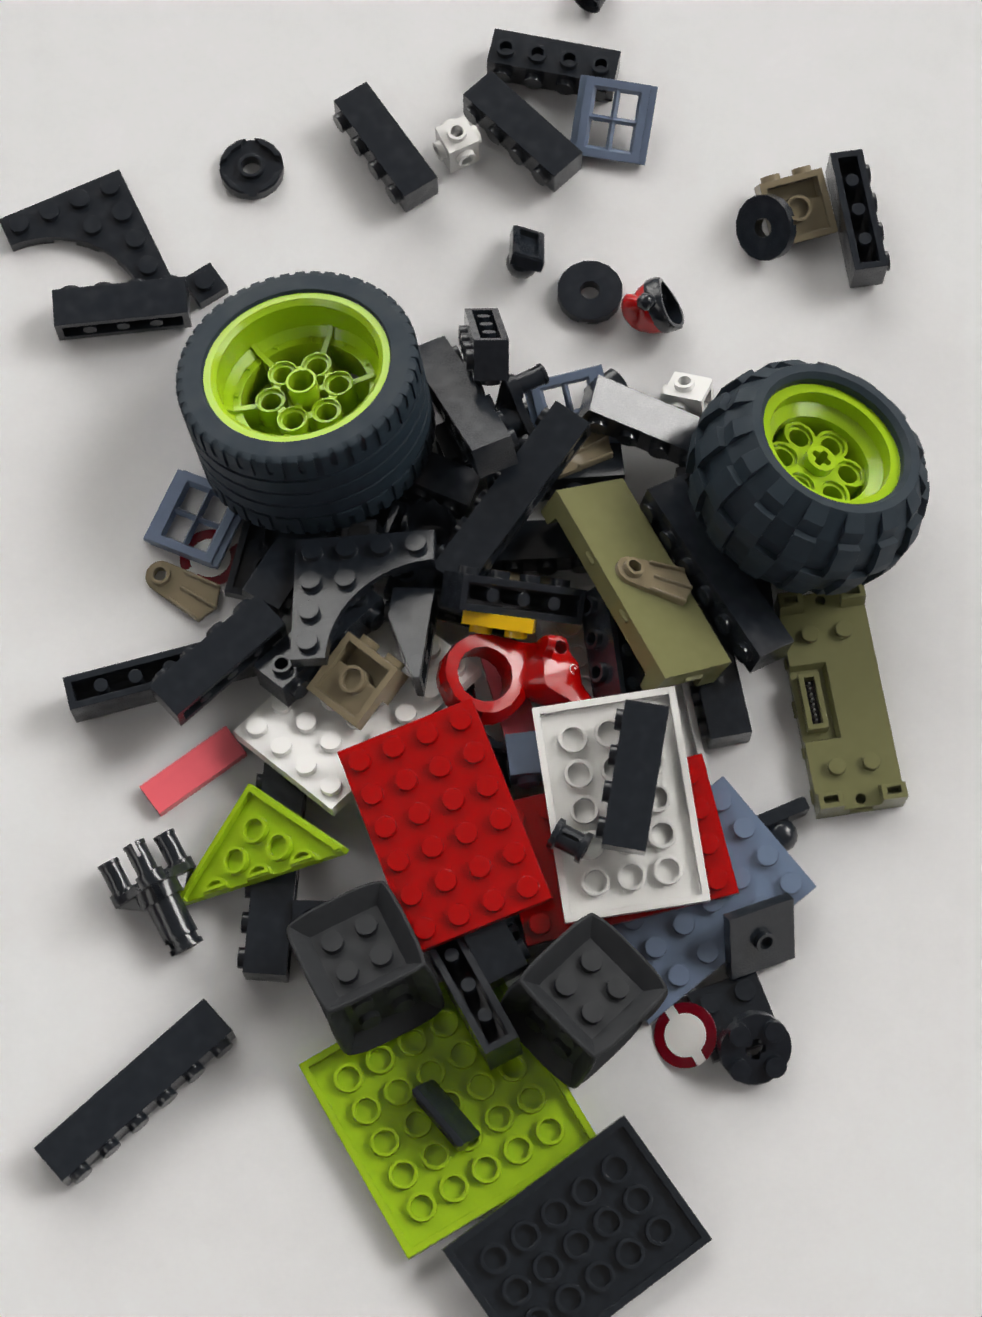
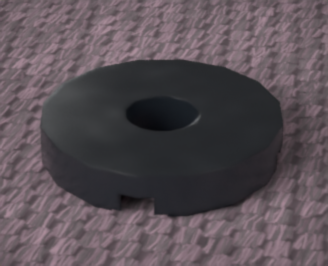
[219,138,284,200]
[736,194,797,261]
[557,261,622,324]

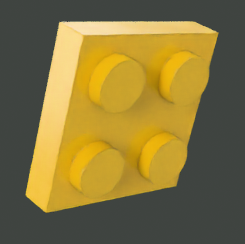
[461,610,538,640]

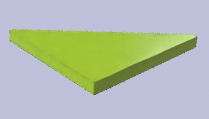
[180,783,350,906]

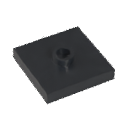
[723,892,795,980]

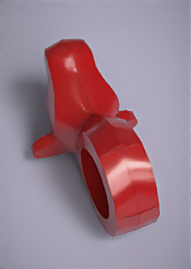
[436,634,592,725]

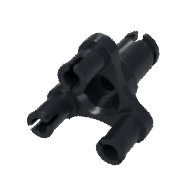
[449,363,549,463]
[97,828,204,957]

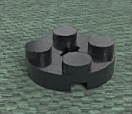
[717,1010,792,1085]

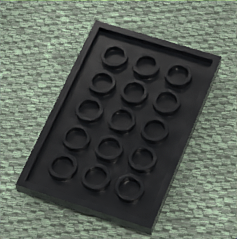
[441,1115,712,1317]

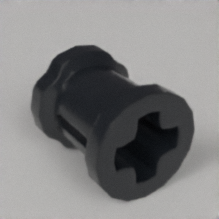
[546,818,594,864]

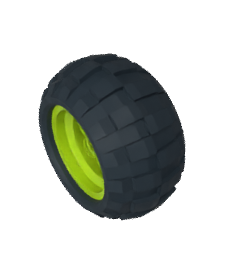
[685,360,930,596]

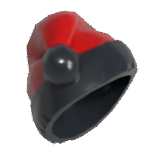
[621,277,684,334]

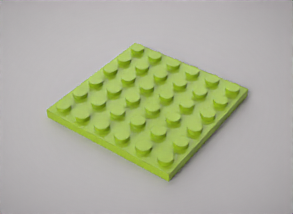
[299,982,596,1260]

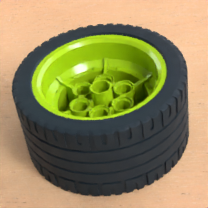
[176,271,436,534]

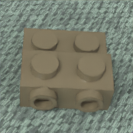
[754,165,838,244]
[306,631,409,730]

